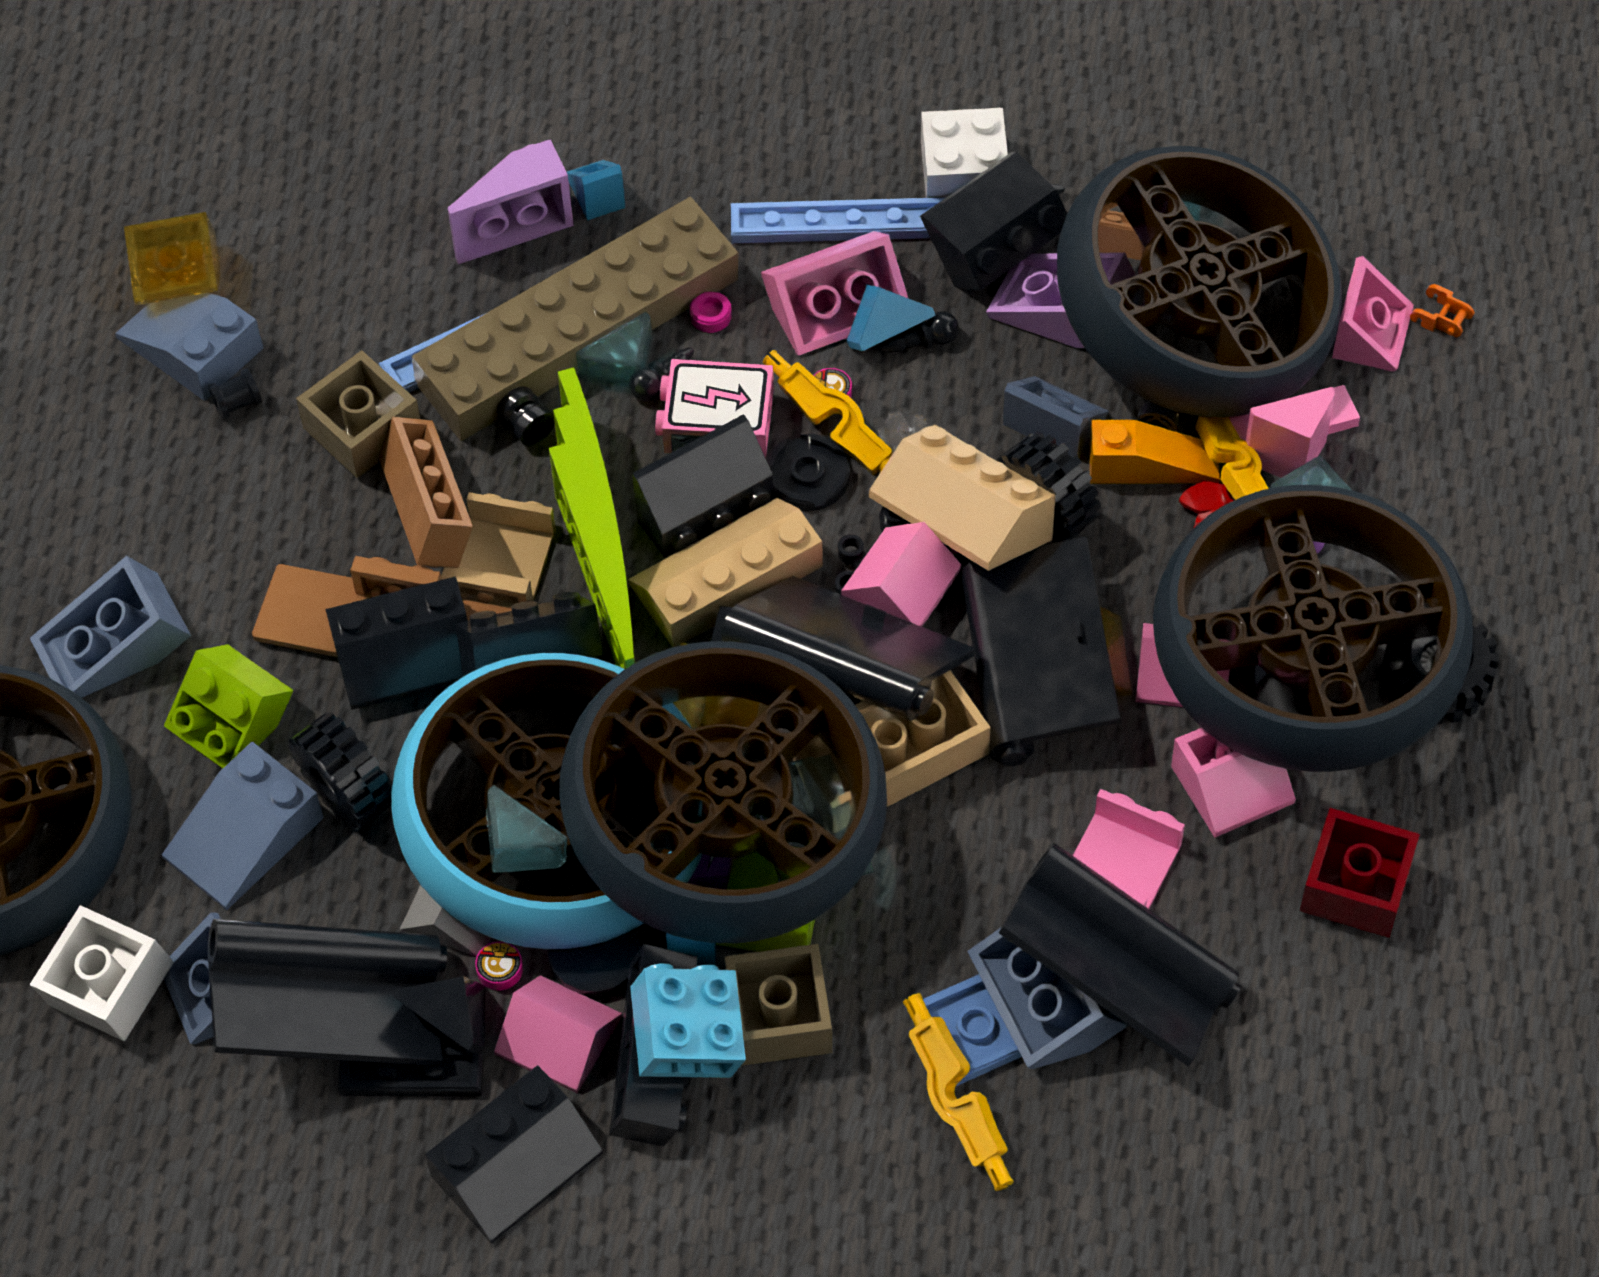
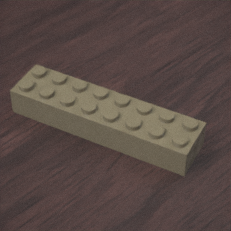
[412,196,739,441]

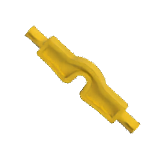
[763,350,893,475]
[1195,416,1269,500]
[903,993,1014,1191]

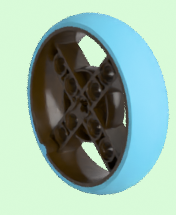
[391,653,702,949]

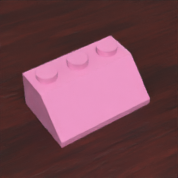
[761,231,908,355]

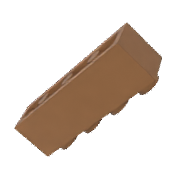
[379,417,473,568]

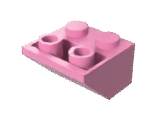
[1171,728,1296,838]

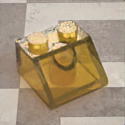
[124,212,221,305]

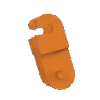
[1410,284,1474,337]

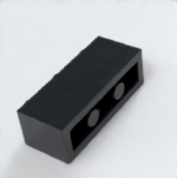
[456,592,603,676]

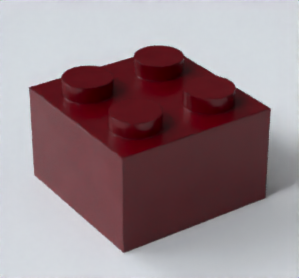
[1300,808,1420,938]

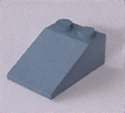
[115,282,263,401]
[30,556,191,698]
[162,742,324,910]

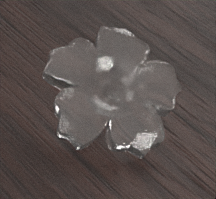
[878,410,926,453]

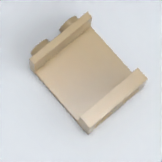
[441,492,556,608]

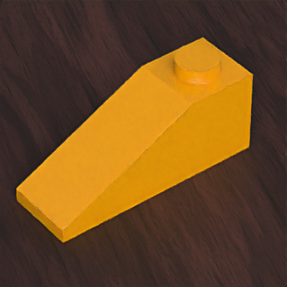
[1089,420,1220,484]

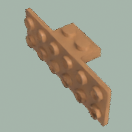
[252,556,512,657]

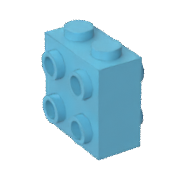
[630,963,746,1078]

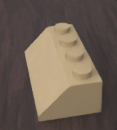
[869,425,1055,571]
[628,498,823,647]
[793,670,990,835]

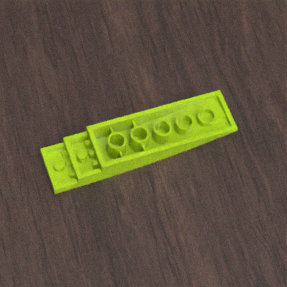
[549,367,635,669]

